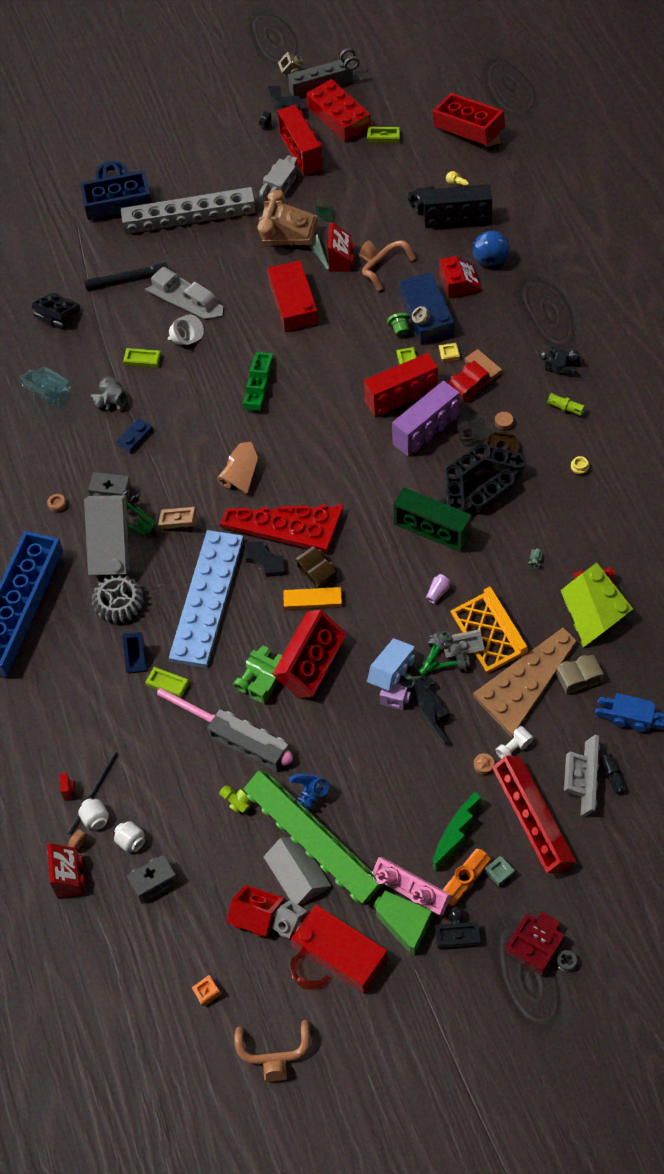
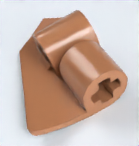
[217,442,258,494]

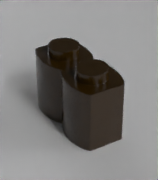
[295,547,337,588]

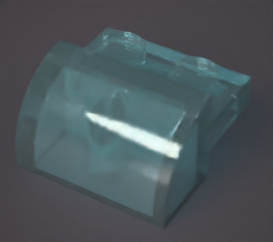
[19,366,70,403]

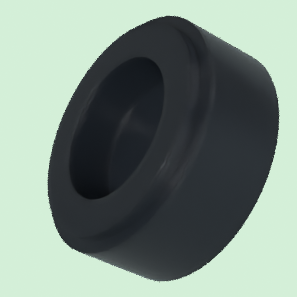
[259,111,272,128]

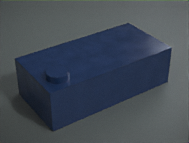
[399,272,454,345]

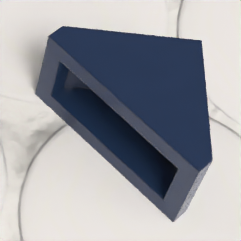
[122,632,146,672]

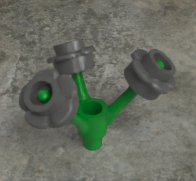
[418,631,470,676]

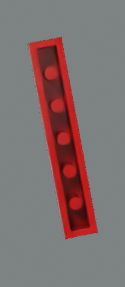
[492,756,576,873]

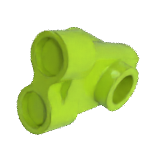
[219,785,251,814]

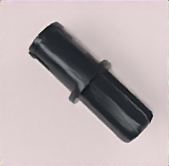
[600,754,626,794]

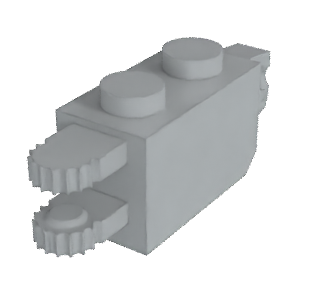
[259,155,297,198]

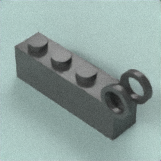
[288,48,360,97]

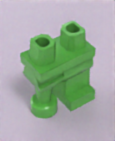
[233,645,282,705]

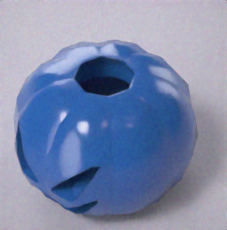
[473,231,510,267]

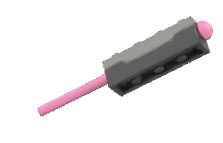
[157,688,293,772]

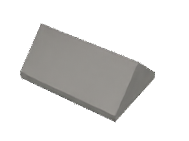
[264,837,332,906]

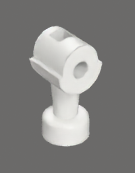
[495,726,534,759]

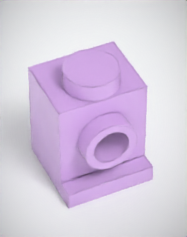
[380,683,411,710]

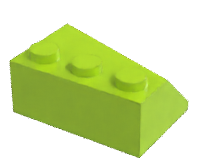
[561,563,633,647]

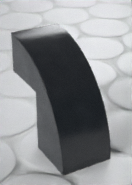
[268,86,301,113]

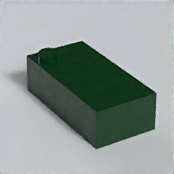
[393,487,472,553]

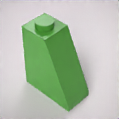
[374,891,432,955]

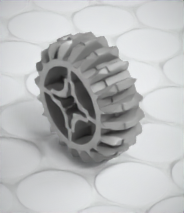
[92,575,144,624]

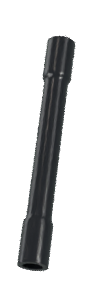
[84,262,168,290]

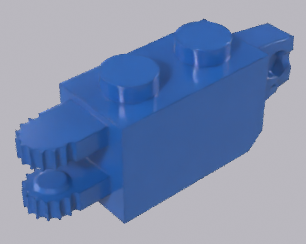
[595,693,664,732]

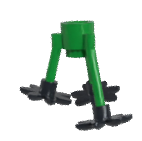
[119,490,156,535]

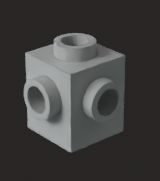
[272,900,307,939]

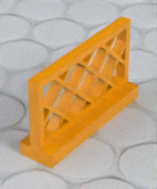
[450,587,529,674]

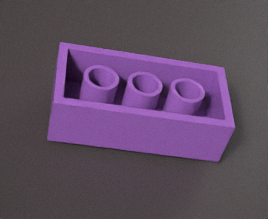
[392,381,459,457]

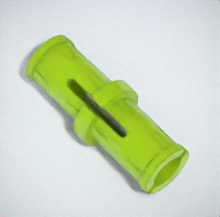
[547,393,585,416]

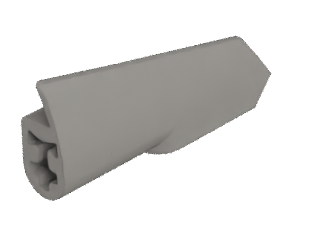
[145,267,223,319]

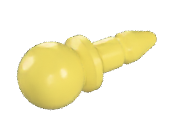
[446,171,469,186]

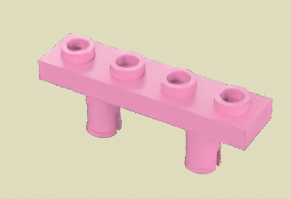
[373,857,451,915]

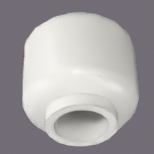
[78,798,109,830]
[114,821,145,852]

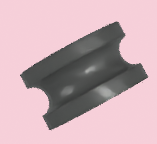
[557,950,577,973]

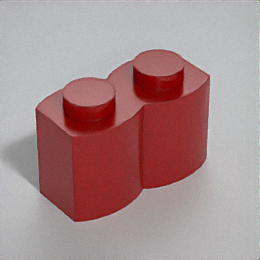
[448,360,490,402]

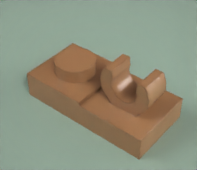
[158,507,198,529]

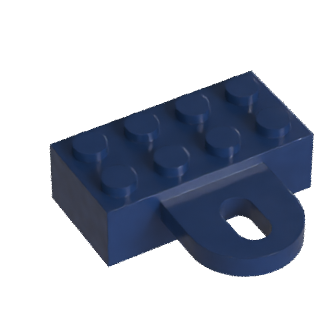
[80,161,152,220]

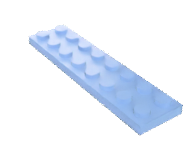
[169,530,244,668]

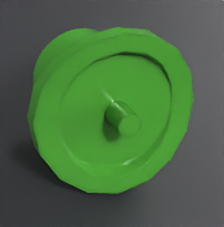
[387,313,411,336]

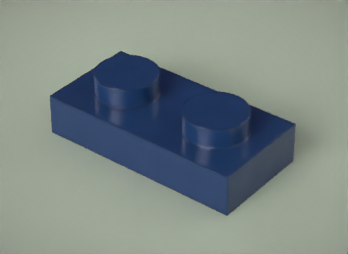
[116,418,153,454]

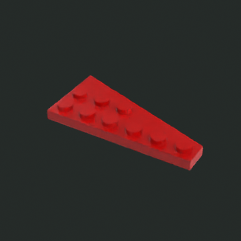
[220,504,344,553]

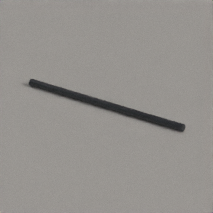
[67,752,118,835]

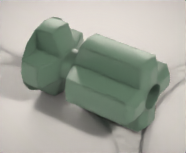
[528,548,542,569]

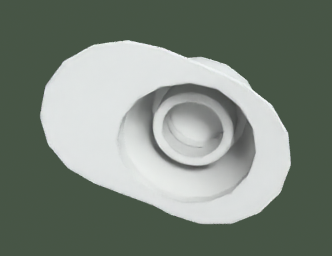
[168,314,204,345]

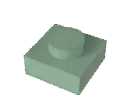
[485,856,515,887]

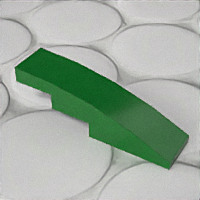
[243,352,273,411]
[433,792,481,872]

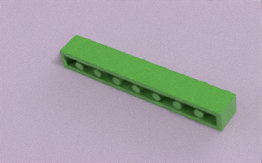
[244,770,384,903]

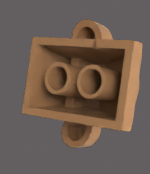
[257,190,318,246]

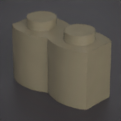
[556,655,604,694]

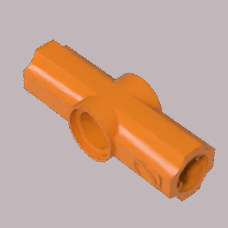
[443,848,491,908]

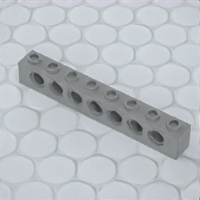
[121,187,256,234]

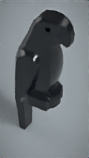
[414,676,450,745]

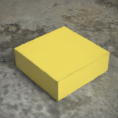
[439,343,460,363]

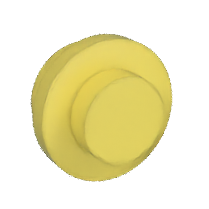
[571,456,589,474]

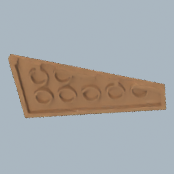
[473,628,576,738]

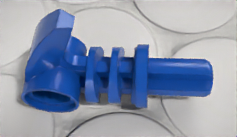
[289,773,329,810]

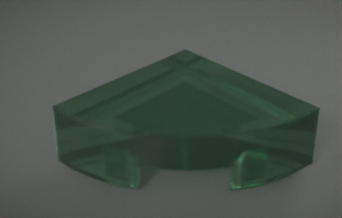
[315,206,332,222]

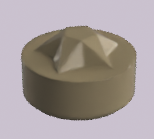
[412,306,430,325]

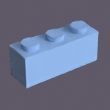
[367,638,415,691]

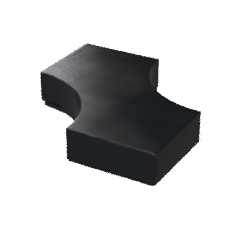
[245,541,285,576]

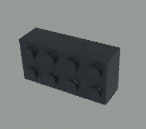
[423,184,492,228]

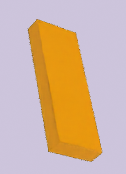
[284,587,342,610]

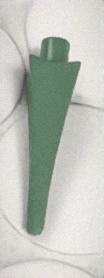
[308,235,329,270]

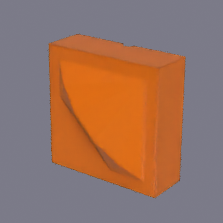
[192,975,222,1006]

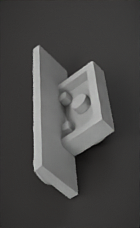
[564,734,600,817]

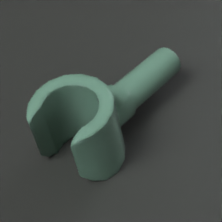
[402,673,421,688]

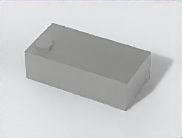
[84,495,129,575]

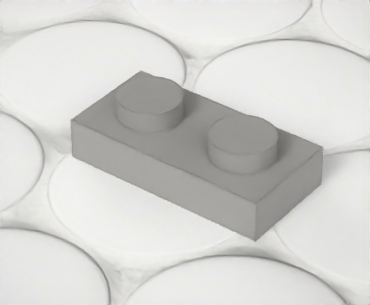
[444,629,485,658]

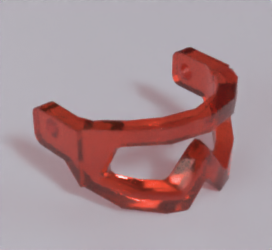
[290,951,329,990]

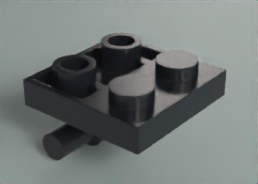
[32,293,80,329]

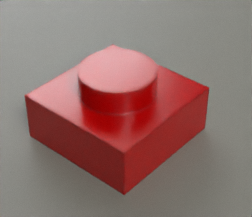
[59,773,75,801]

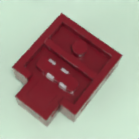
[504,911,565,976]

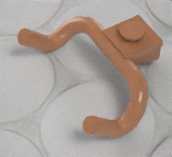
[359,240,416,291]
[234,1020,310,1082]

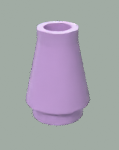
[426,574,451,604]

